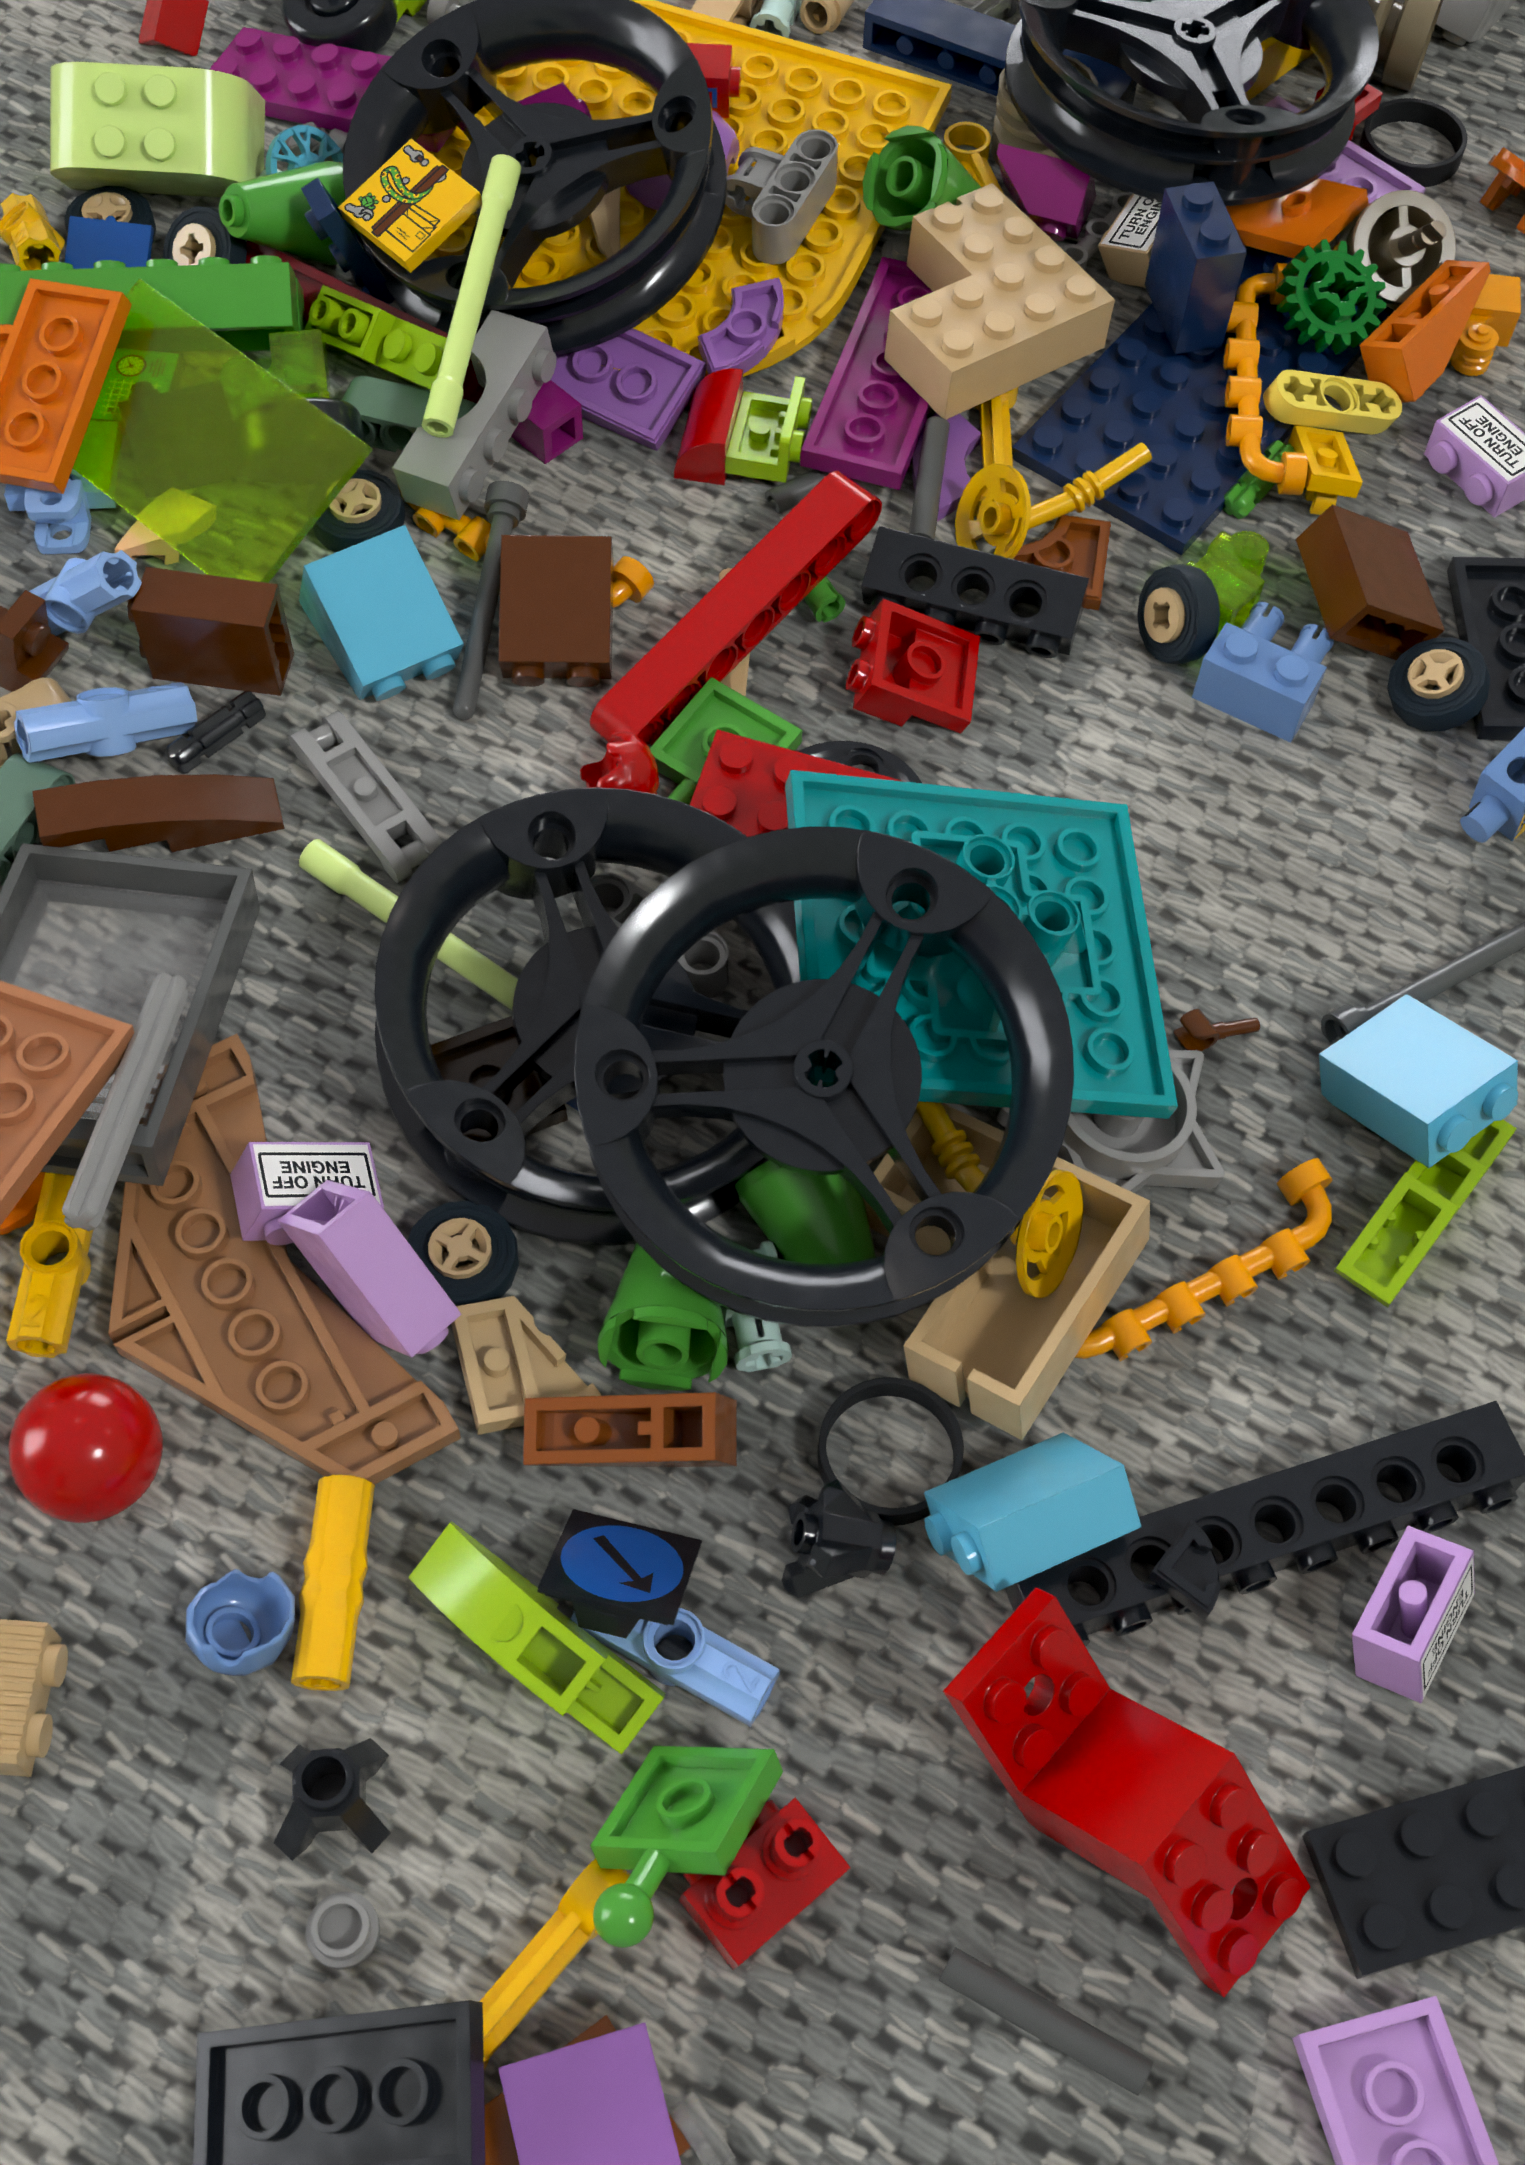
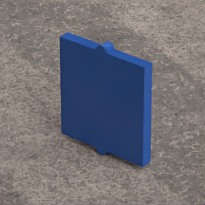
[64,216,154,269]

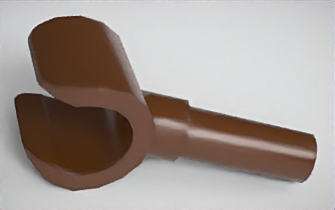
[1173,1009,1260,1052]

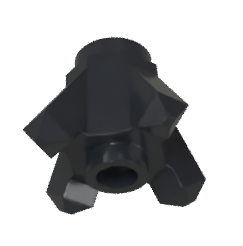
[781,1479,896,1598]
[274,1738,391,1861]

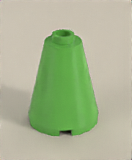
[863,125,982,231]
[219,161,361,265]
[735,1160,876,1264]
[597,1242,729,1391]

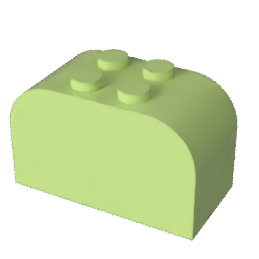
[50,62,265,197]

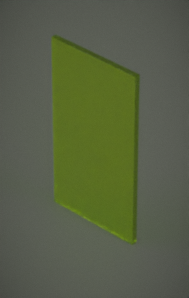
[73,278,373,583]

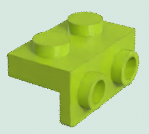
[725,376,813,483]

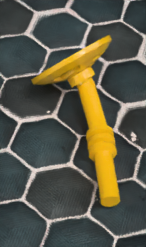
[955,442,1152,559]
[916,1101,1083,1298]

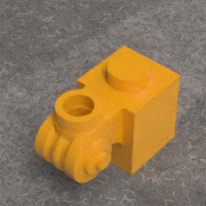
[1450,274,1521,376]

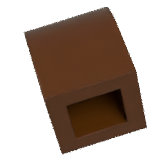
[0,590,69,692]

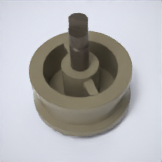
[1334,190,1456,310]

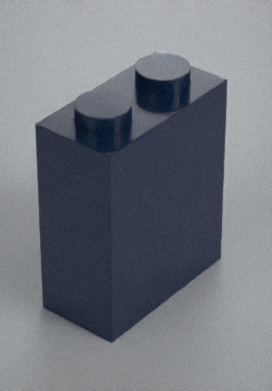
[1145,181,1247,354]

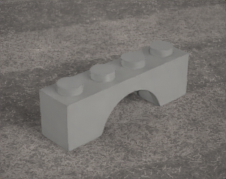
[392,310,556,520]

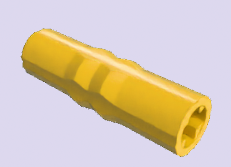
[291,1475,375,1691]

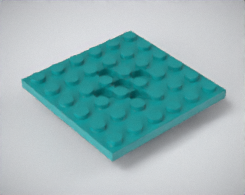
[785,770,1178,1119]

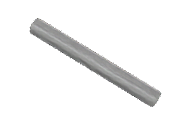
[62,973,189,1231]

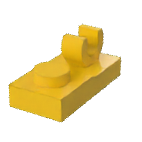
[1288,425,1363,515]

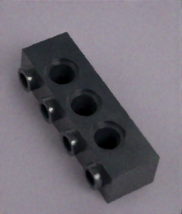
[861,526,1089,658]

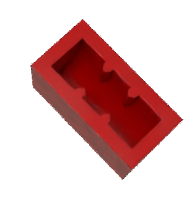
[674,368,743,485]

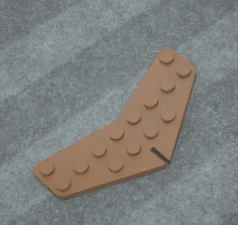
[108,1034,461,1485]

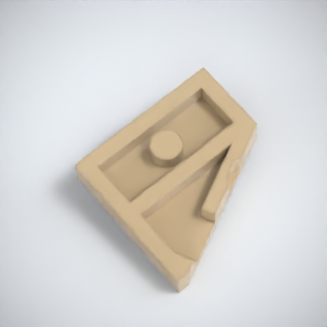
[451,1296,601,1435]

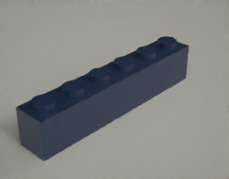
[863,0,1137,105]

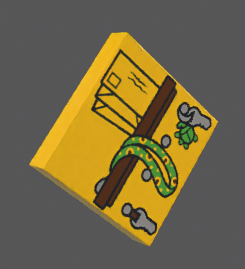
[338,139,482,273]

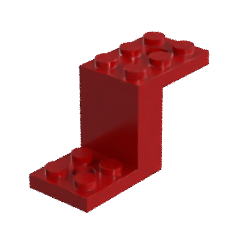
[943,1587,1311,1998]

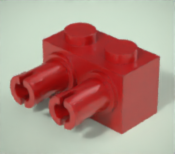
[679,1797,851,1970]

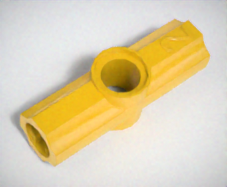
[0,193,65,270]
[6,1172,93,1358]

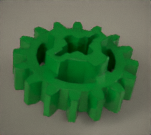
[1275,239,1387,354]

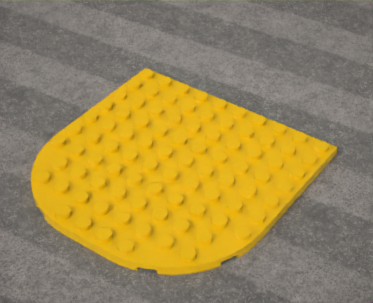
[425,0,952,377]

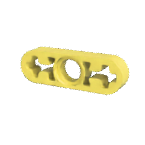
[1263,370,1402,435]

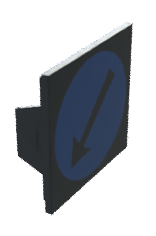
[537,1509,702,1639]

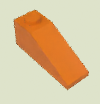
[1359,260,1491,403]

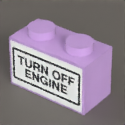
[1424,395,1525,518]
[230,1142,384,1245]
[1352,1526,1475,1703]

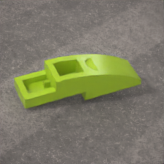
[304,285,447,391]
[408,1521,666,1755]

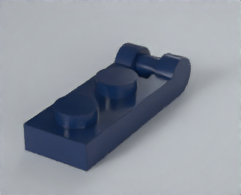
[301,177,394,304]

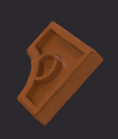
[1013,515,1111,610]

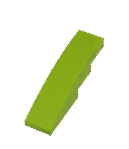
[1334,1119,1517,1308]

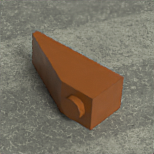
[523,1392,737,1467]

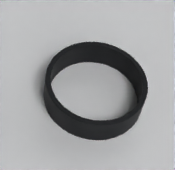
[1359,98,1468,187]
[818,1377,964,1526]

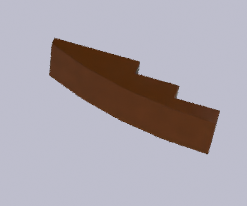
[32,774,285,853]

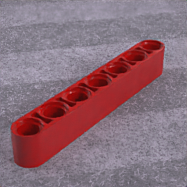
[590,471,882,745]

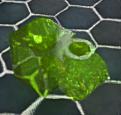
[222,329,332,418]
[1186,531,1269,638]

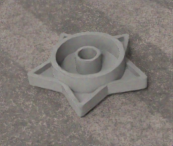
[997,1050,1225,1193]

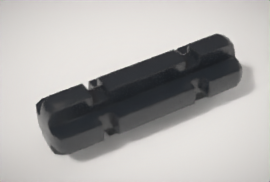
[165,691,266,774]

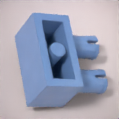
[1192,602,1334,743]

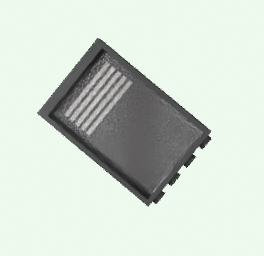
[0,843,260,1186]

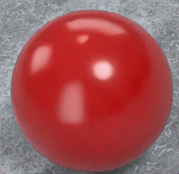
[8,1373,163,1523]

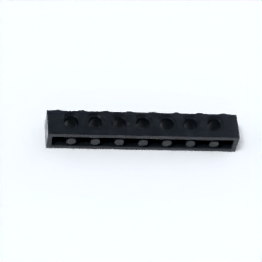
[1005,1401,1525,1646]

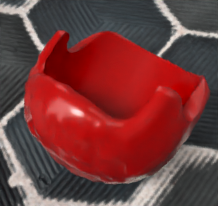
[580,732,659,795]

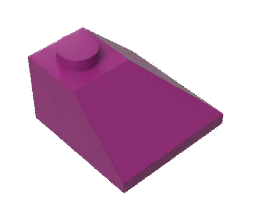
[996,143,1096,242]

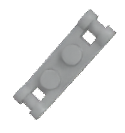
[288,710,443,883]

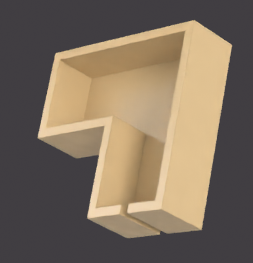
[884,183,1115,419]
[863,1103,1150,1440]

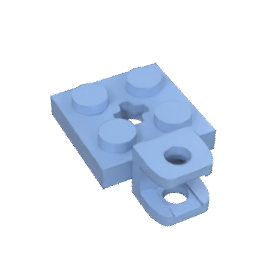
[4,422,125,554]

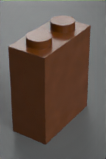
[1296,504,1445,660]
[498,535,614,687]
[127,567,294,696]

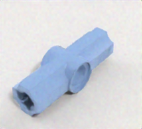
[29,550,142,636]
[14,682,197,763]
[571,1608,780,1727]

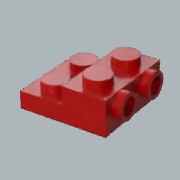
[846,598,980,734]

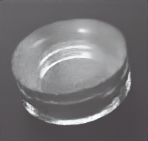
[670,2091,736,2165]

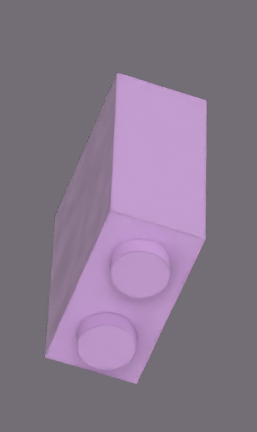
[277,1180,462,1358]

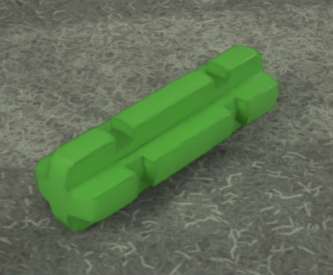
[1223,440,1294,519]

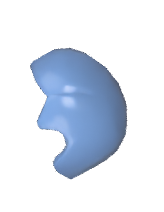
[186,1569,295,1676]

